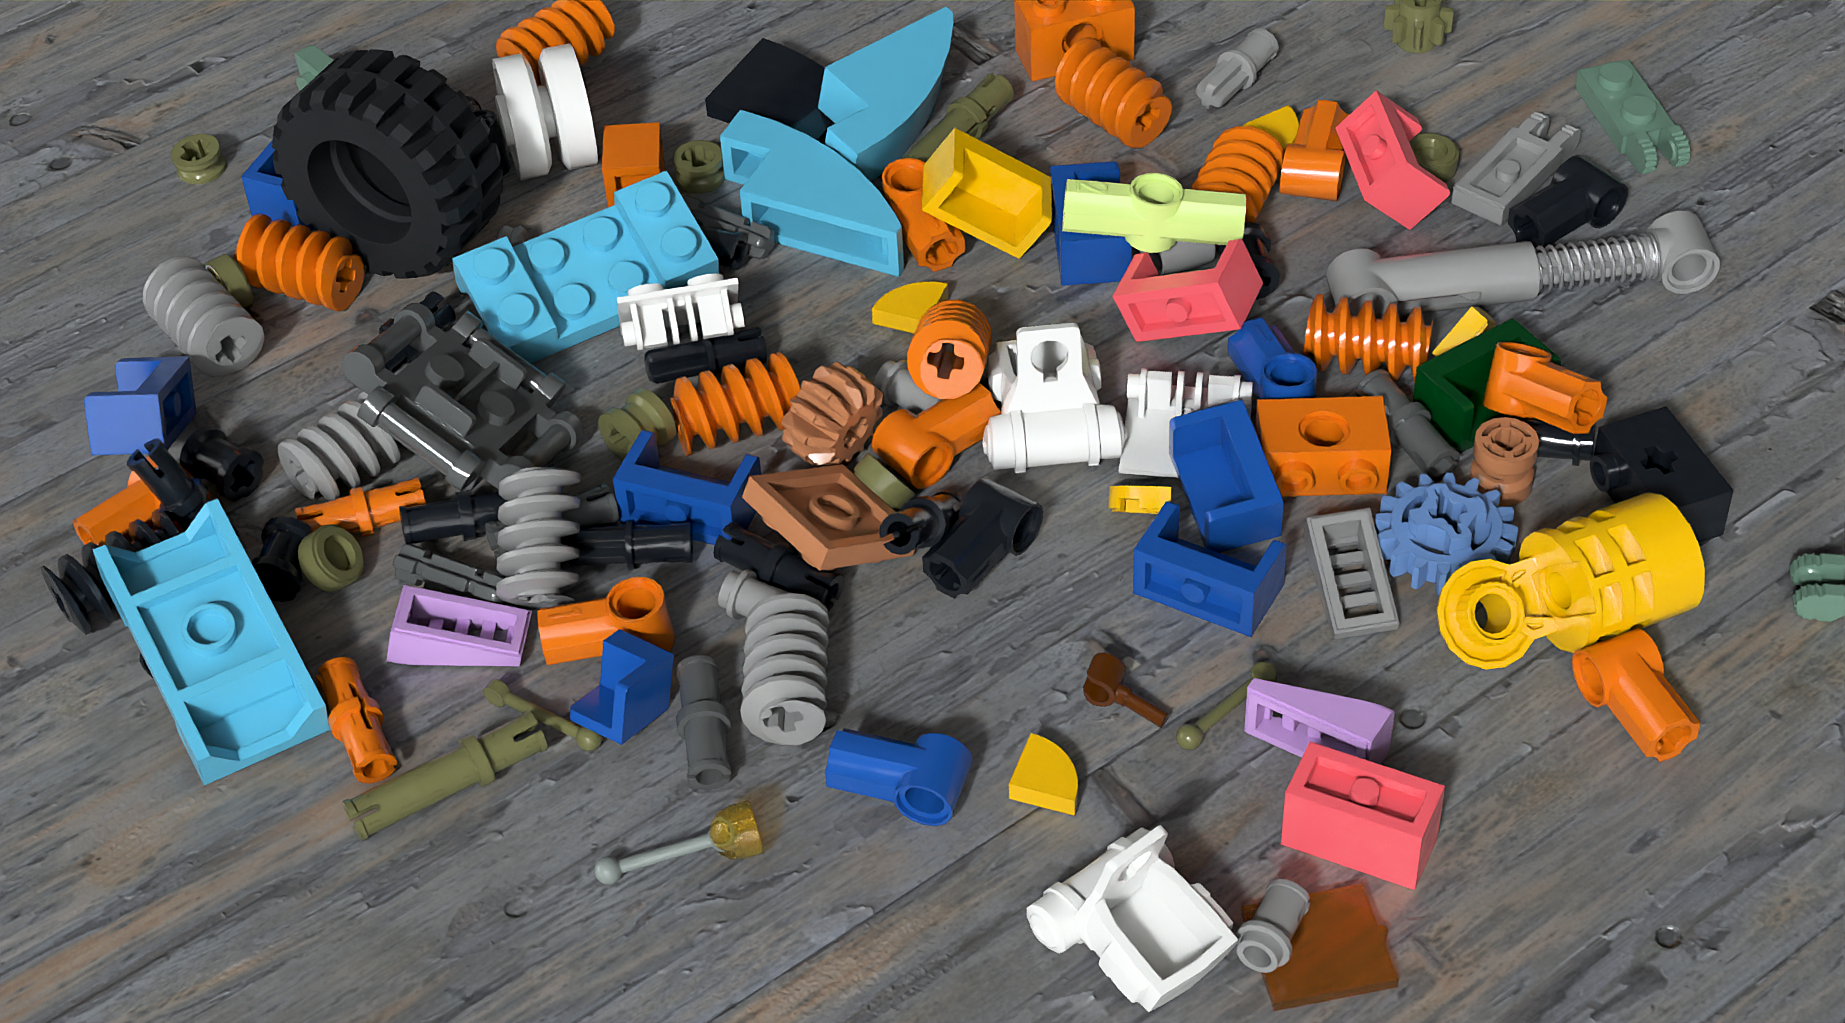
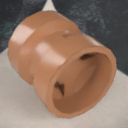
[1469,417,1539,507]

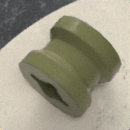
[598,388,676,461]

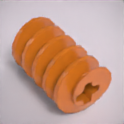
[495,0,615,86]
[1055,37,1173,148]
[1191,126,1284,249]
[233,213,365,312]
[1303,294,1434,383]
[907,299,992,399]
[670,352,801,456]

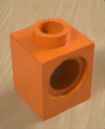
[602,122,665,207]

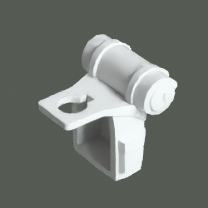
[982,323,1127,473]
[1027,825,1238,1012]

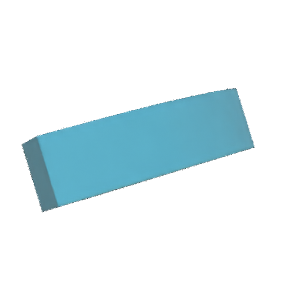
[818,7,953,182]
[720,110,904,277]

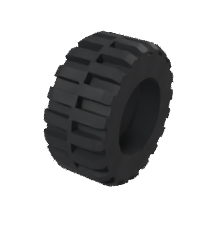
[272,49,503,279]

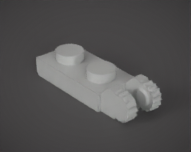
[1451,111,1581,226]

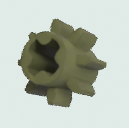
[1384,0,1454,53]

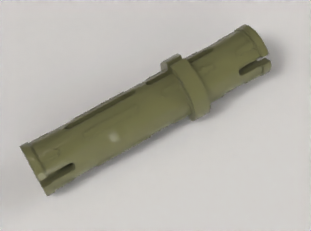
[900,73,1014,162]
[342,711,548,841]

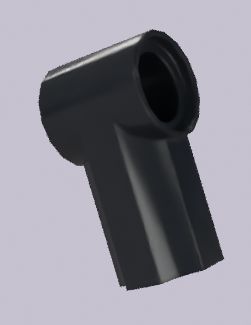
[1508,155,1628,248]
[922,478,1043,599]

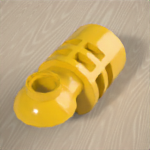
[1436,492,1705,670]

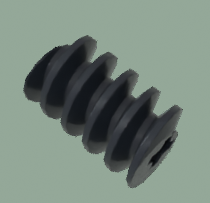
[40,508,180,635]

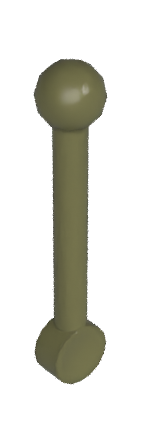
[1176,662,1278,750]
[483,679,602,751]

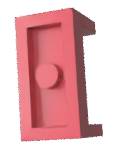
[1335,90,1450,230]
[1112,239,1263,342]
[1281,742,1445,890]

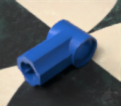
[1227,317,1317,399]
[825,728,973,826]

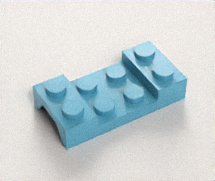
[452,170,719,363]
[93,498,330,786]

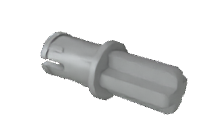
[1195,28,1279,110]

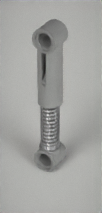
[1326,211,1720,319]

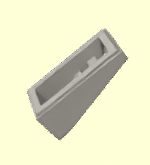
[1303,508,1400,640]

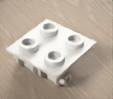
[617,274,745,351]
[1119,368,1253,478]

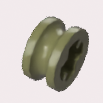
[171,134,227,184]
[673,140,725,194]

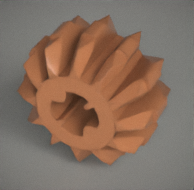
[782,361,883,467]

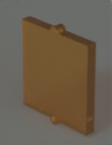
[1241,883,1399,1011]

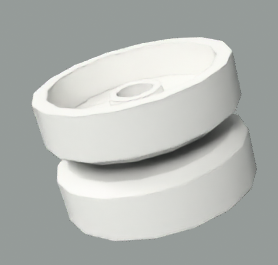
[492,43,598,181]

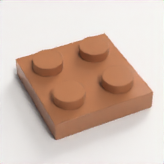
[742,464,916,571]

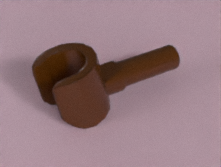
[1083,653,1170,728]

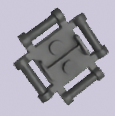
[342,303,584,492]

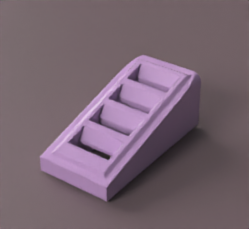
[387,585,532,666]
[1244,678,1395,765]

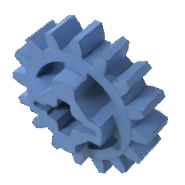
[1375,472,1518,595]

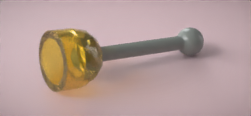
[594,800,764,884]

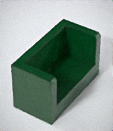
[1413,318,1561,454]

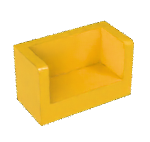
[922,128,1052,259]

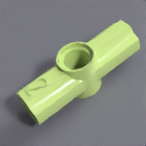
[1062,173,1246,253]

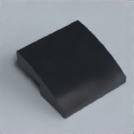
[705,38,835,143]

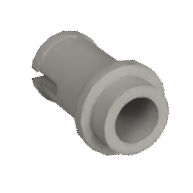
[874,360,943,414]
[718,569,789,620]
[1236,879,1311,973]

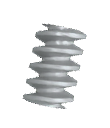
[143,256,265,377]
[278,391,413,501]
[496,467,581,608]
[740,593,829,745]

